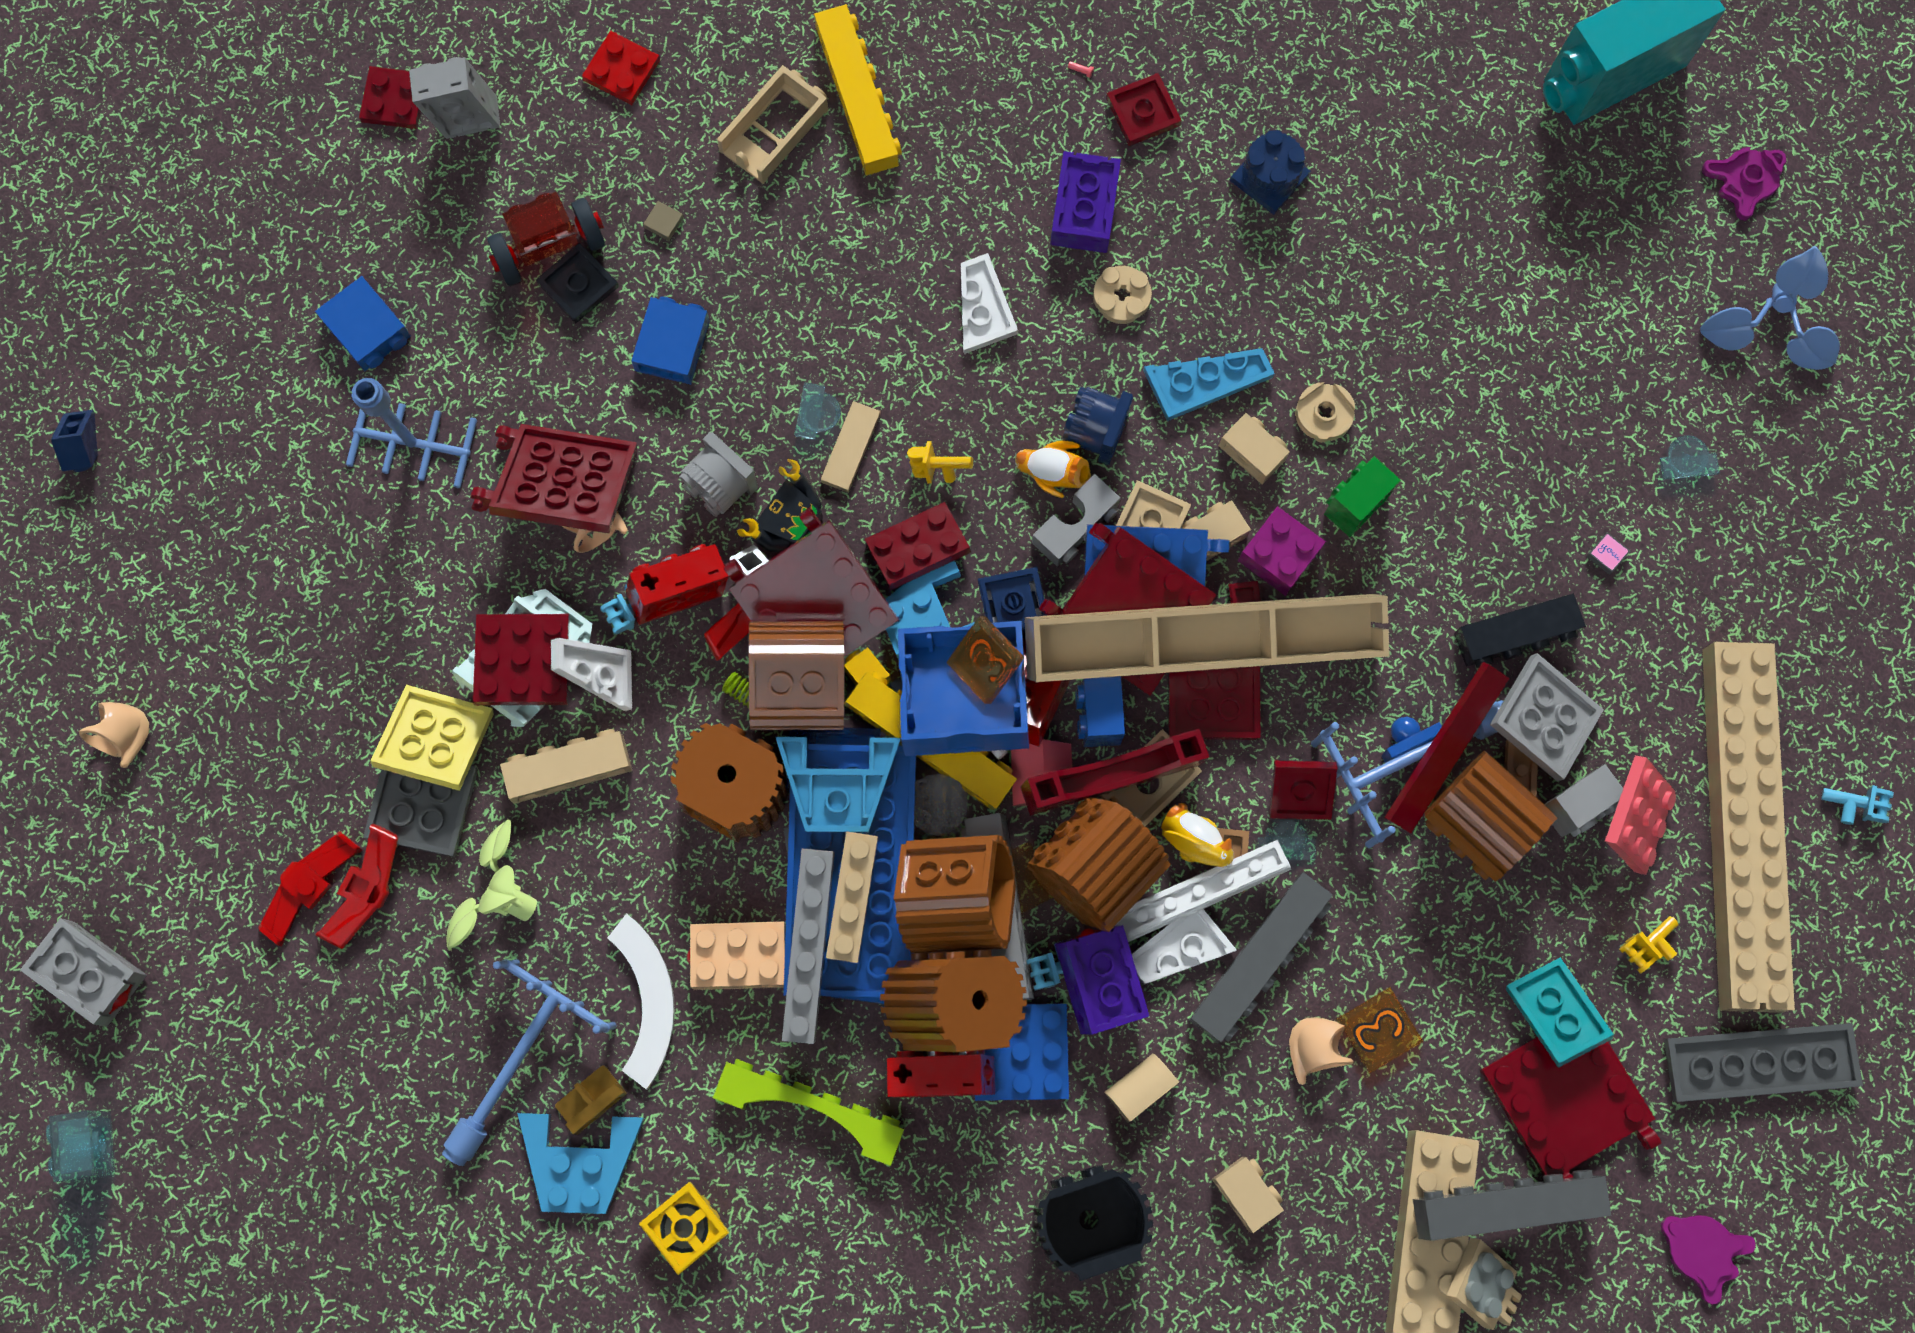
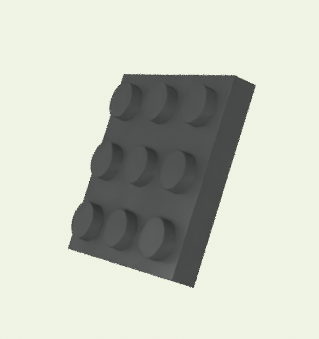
[363,766,478,858]

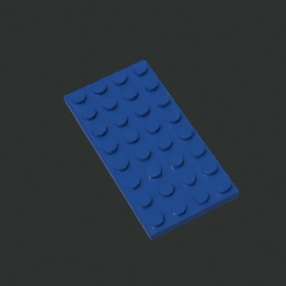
[784,744,916,998]

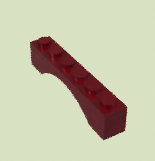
[1020,729,1210,816]

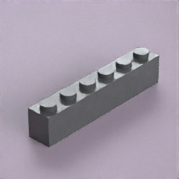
[1188,872,1333,1044]
[1413,1170,1612,1241]

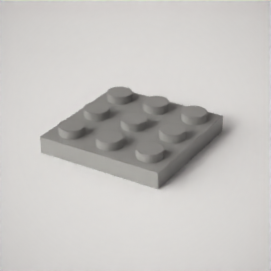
[1490,653,1604,781]

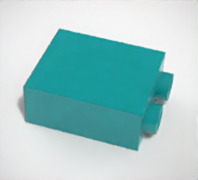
[1543,0,1726,125]

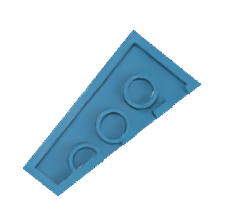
[1143,348,1275,421]

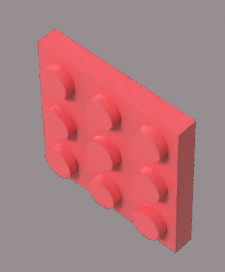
[1605,755,1676,875]

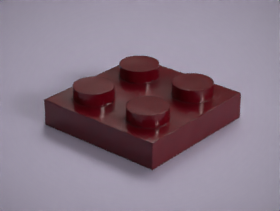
[359,66,421,129]
[1106,73,1182,146]
[1269,760,1338,820]

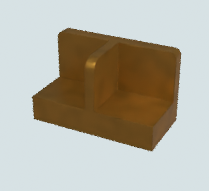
[555,1066,627,1135]

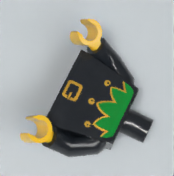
[737,459,823,552]

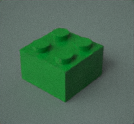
[1324,456,1401,537]

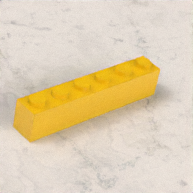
[814,4,902,176]
[844,672,1017,810]

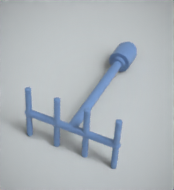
[346,378,477,488]
[1311,700,1503,848]
[442,959,617,1166]

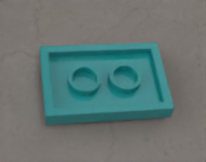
[1506,957,1614,1068]

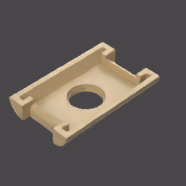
[1100,729,1202,826]

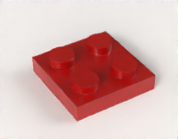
[582,30,660,105]

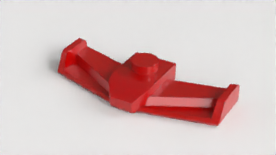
[704,603,752,661]
[315,824,398,949]
[258,831,363,946]

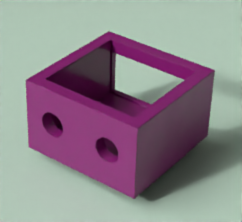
[1238,506,1326,596]

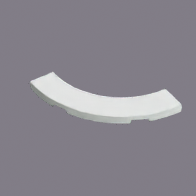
[608,913,675,1090]

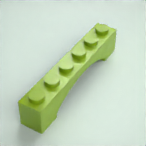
[713,1059,904,1166]

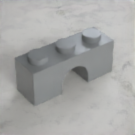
[1032,474,1120,567]

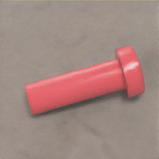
[1068,61,1094,78]

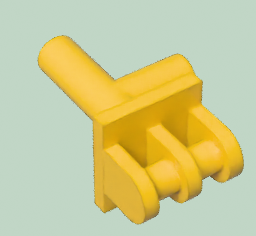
[907,441,973,483]
[1619,916,1678,974]

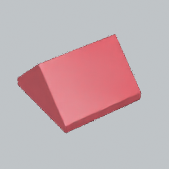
[1011,739,1074,806]

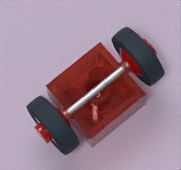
[487,191,606,286]

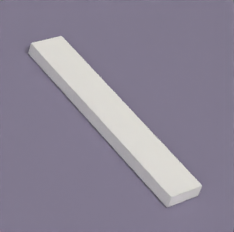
[1115,840,1291,942]

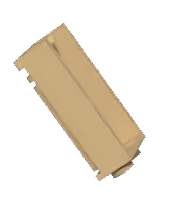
[717,65,828,184]

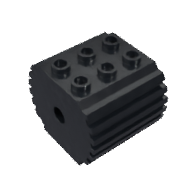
[1033,1165,1153,1281]

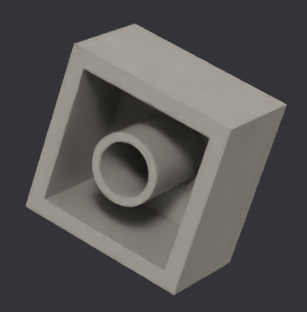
[1544,764,1623,837]

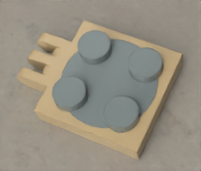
[1446,1238,1522,1330]

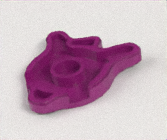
[1702,147,1787,221]
[1661,1215,1756,1304]

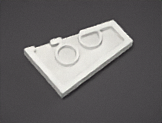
[961,253,1018,354]
[551,638,632,711]
[1132,909,1236,985]

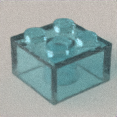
[46,1110,115,1182]

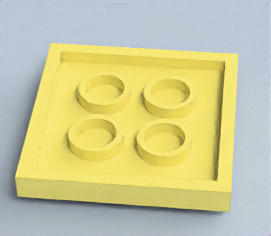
[371,685,494,791]

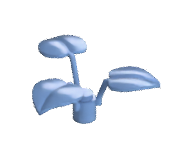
[1700,246,1840,370]

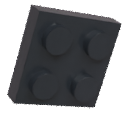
[536,243,619,324]

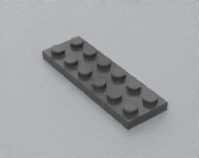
[1664,1023,1863,1102]

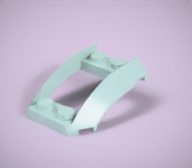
[452,589,592,727]

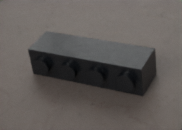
[1454,593,1586,668]

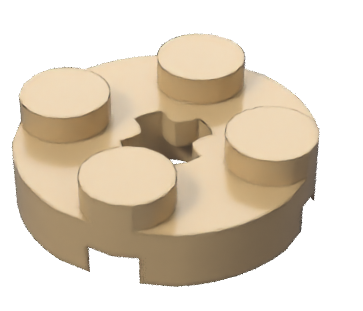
[1093,266,1152,324]
[1295,382,1355,443]

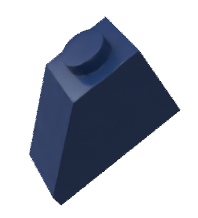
[51,410,98,472]

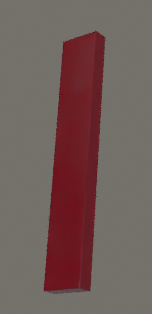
[1385,662,1510,834]

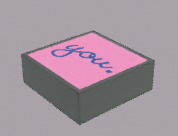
[1587,532,1630,575]

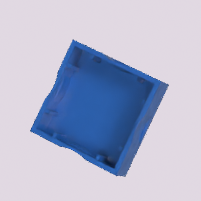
[898,621,1029,756]

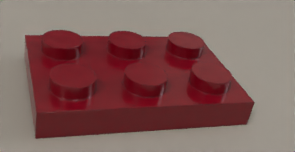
[864,502,971,591]

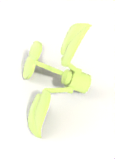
[446,819,537,951]

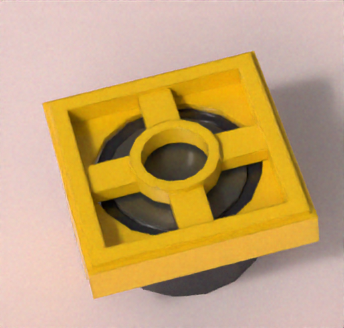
[639,1182,730,1275]

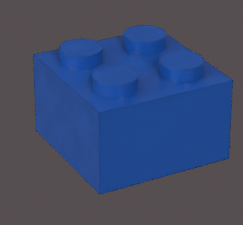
[1075,676,1125,747]

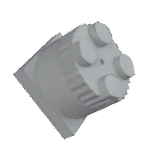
[679,432,758,517]

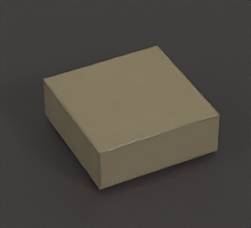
[643,201,684,241]

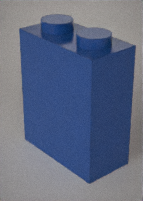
[315,276,411,372]
[631,297,710,385]

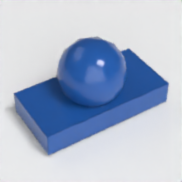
[1381,716,1442,763]

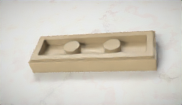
[821,401,881,493]

